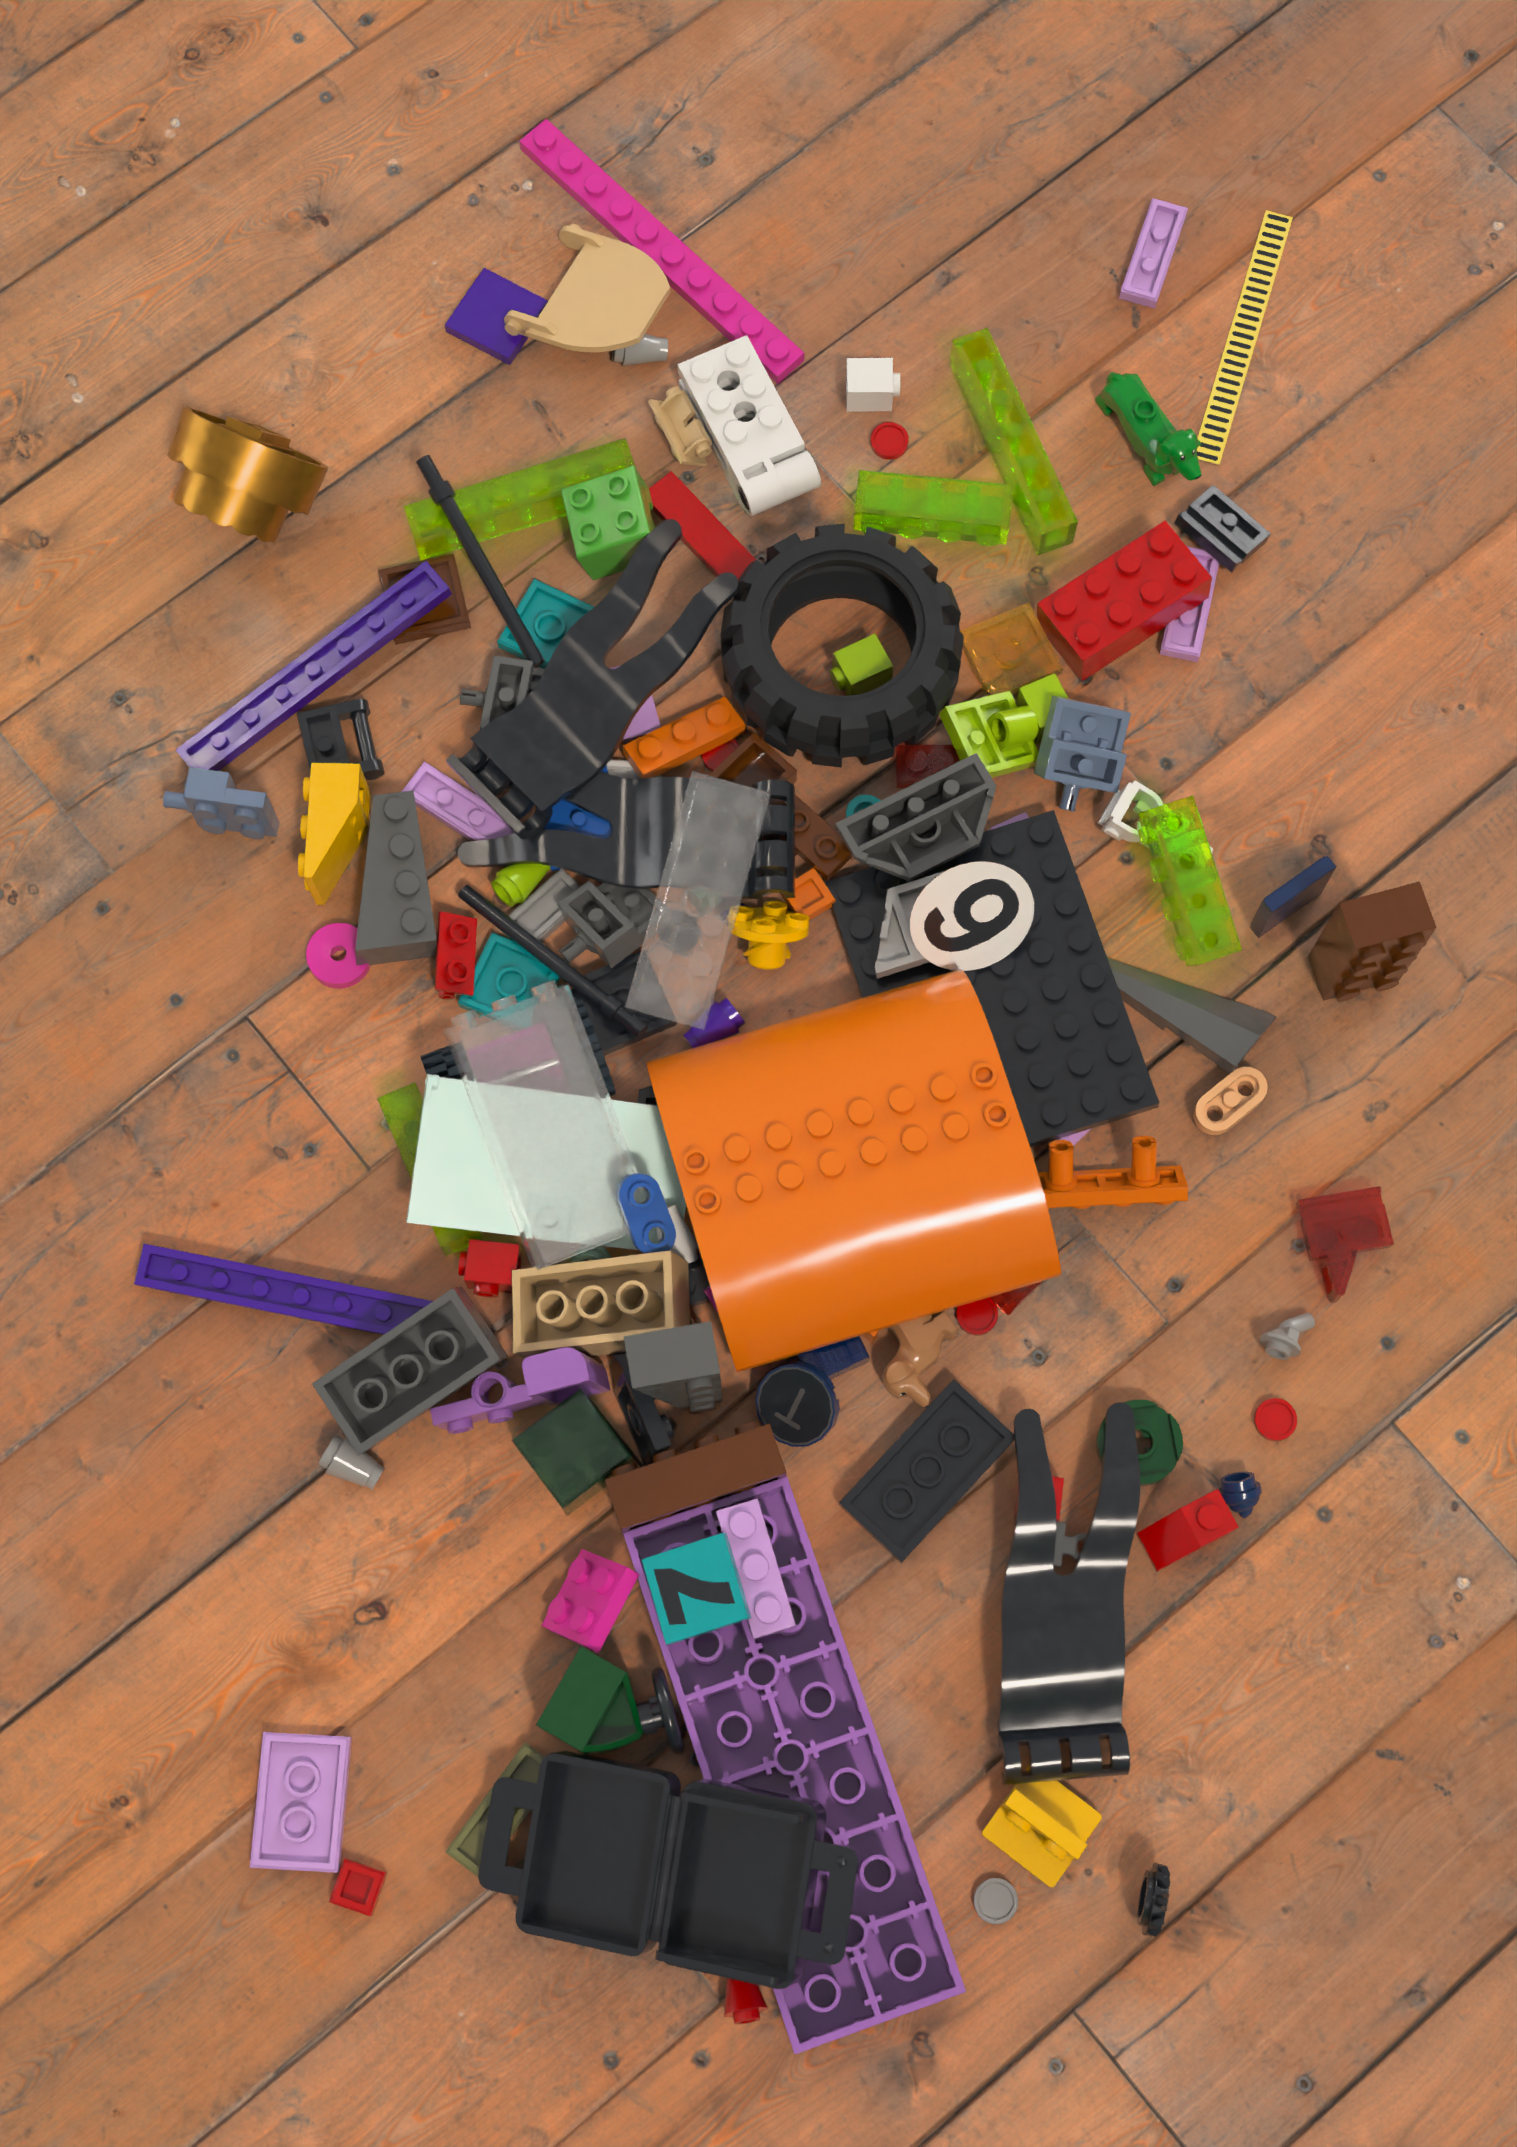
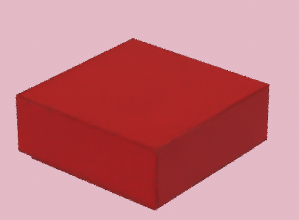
[329,1859,387,1917]

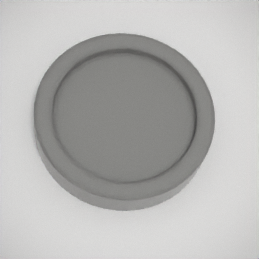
[973,1878,1018,1924]

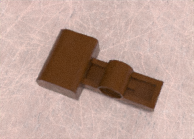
[704,732,853,881]

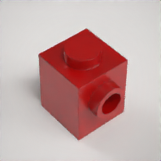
[458,1239,523,1298]

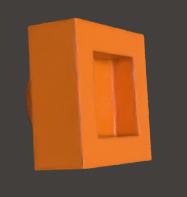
[780,868,836,920]

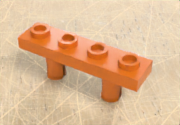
[1038,1135,1188,1209]

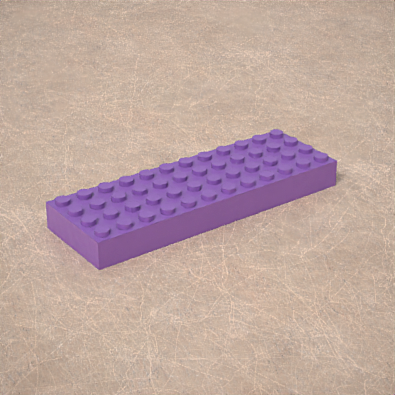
[623,1476,966,2054]

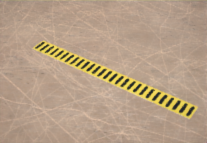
[1197,210,1293,465]

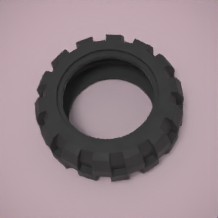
[720,524,964,768]

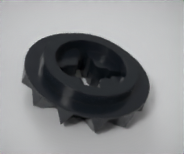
[1137,1862,1171,1937]

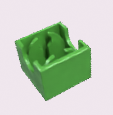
[561,465,655,580]

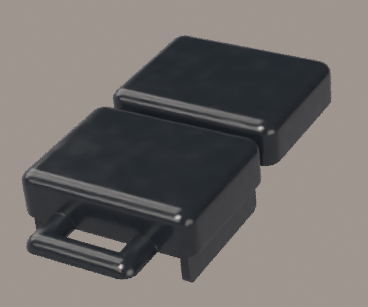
[478,1751,858,1989]

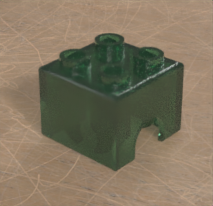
[512,1388,634,1516]

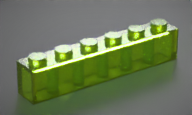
[949,327,1078,555]
[403,438,637,561]

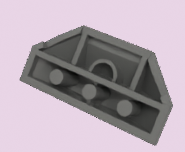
[835,753,997,881]

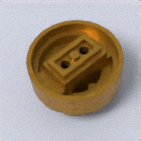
[167,406,328,544]

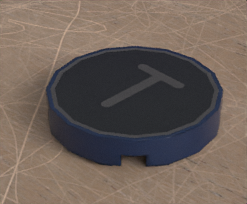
[755,1362,840,1447]

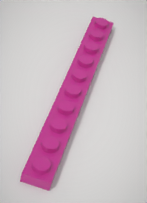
[519,119,805,384]

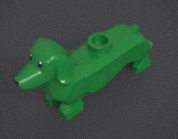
[1095,372,1202,486]

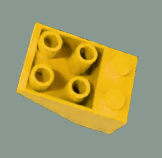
[298,763,371,905]

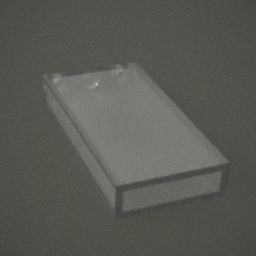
[443,980,647,1270]

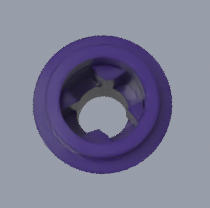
[683,998,745,1048]

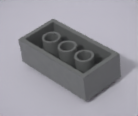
[312,1286,508,1455]

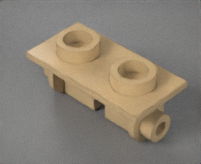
[648,386,712,466]

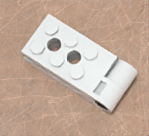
[678,335,821,517]

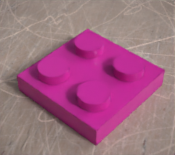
[541,1549,639,1653]

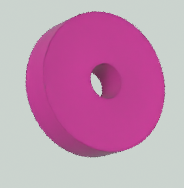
[306,923,371,989]

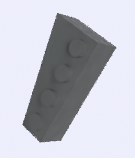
[624,1321,723,1414]

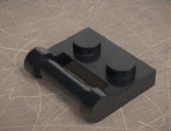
[297,699,385,780]

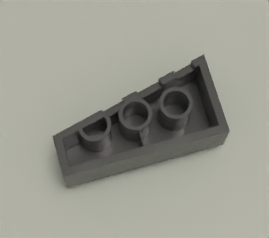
[355,790,437,966]

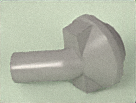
[1260,1313,1315,1360]

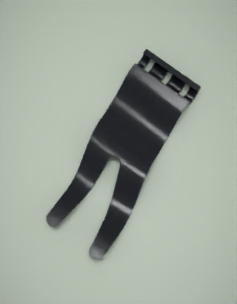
[446,519,739,839]
[458,758,795,899]
[997,1402,1140,1785]

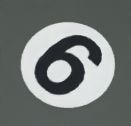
[910,861,1034,971]

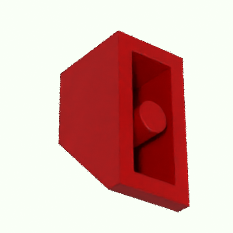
[1136,1489,1239,1572]

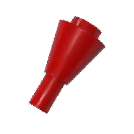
[724,1978,768,2024]

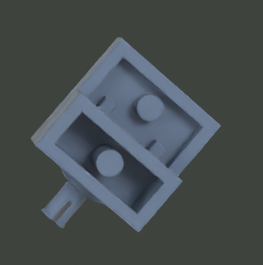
[1034,696,1131,811]
[163,767,280,839]

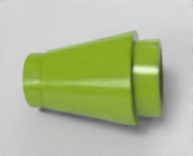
[491,863,551,907]

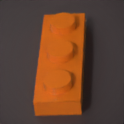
[623,696,745,779]

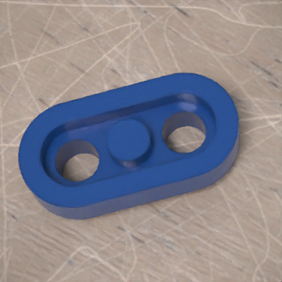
[616,1173,676,1254]

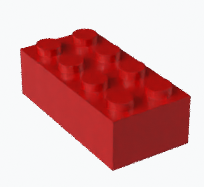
[1036,520,1212,682]

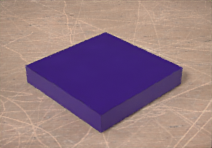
[445,268,548,365]

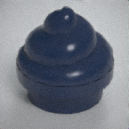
[1218,1472,1262,1518]

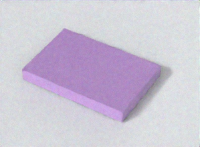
[250,1732,352,1873]

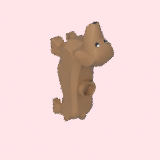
[882,1311,958,1409]

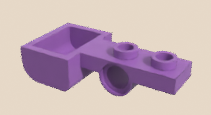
[430,1347,611,1434]

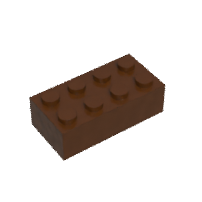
[1308,881,1437,1002]
[605,1421,787,1536]

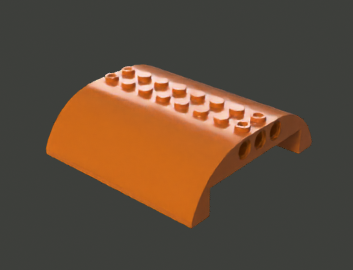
[646,969,1062,1372]

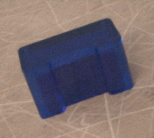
[795,1336,870,1379]

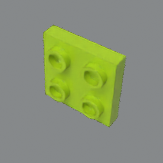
[939,691,1039,778]

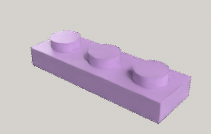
[716,1498,796,1640]

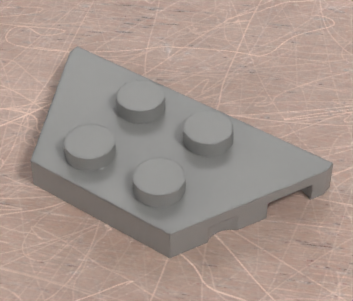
[875,871,944,979]

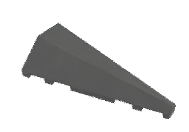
[1107,958,1276,1074]

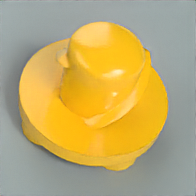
[728,901,809,970]

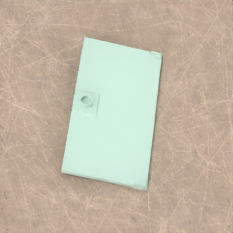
[406,1074,686,1250]

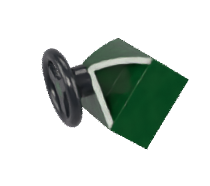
[536,1646,684,1755]

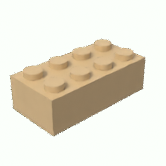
[512,1250,690,1359]

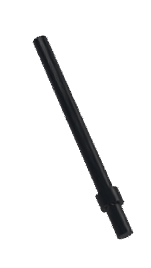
[416,455,545,668]
[458,885,648,1039]

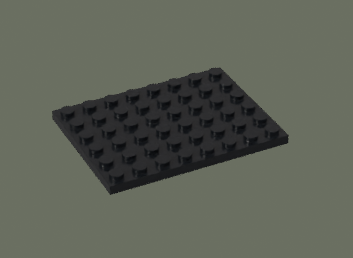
[825,810,1159,1148]

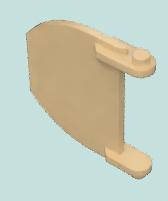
[504,224,671,352]

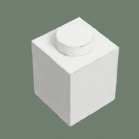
[846,358,900,412]

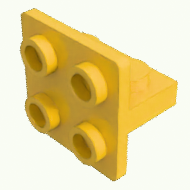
[982,1765,1102,1887]

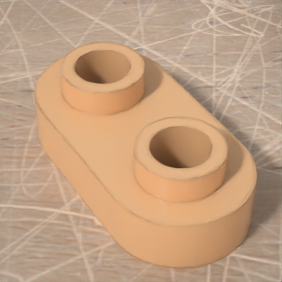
[1193,1067,1268,1135]

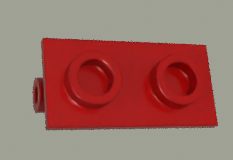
[435,911,477,999]

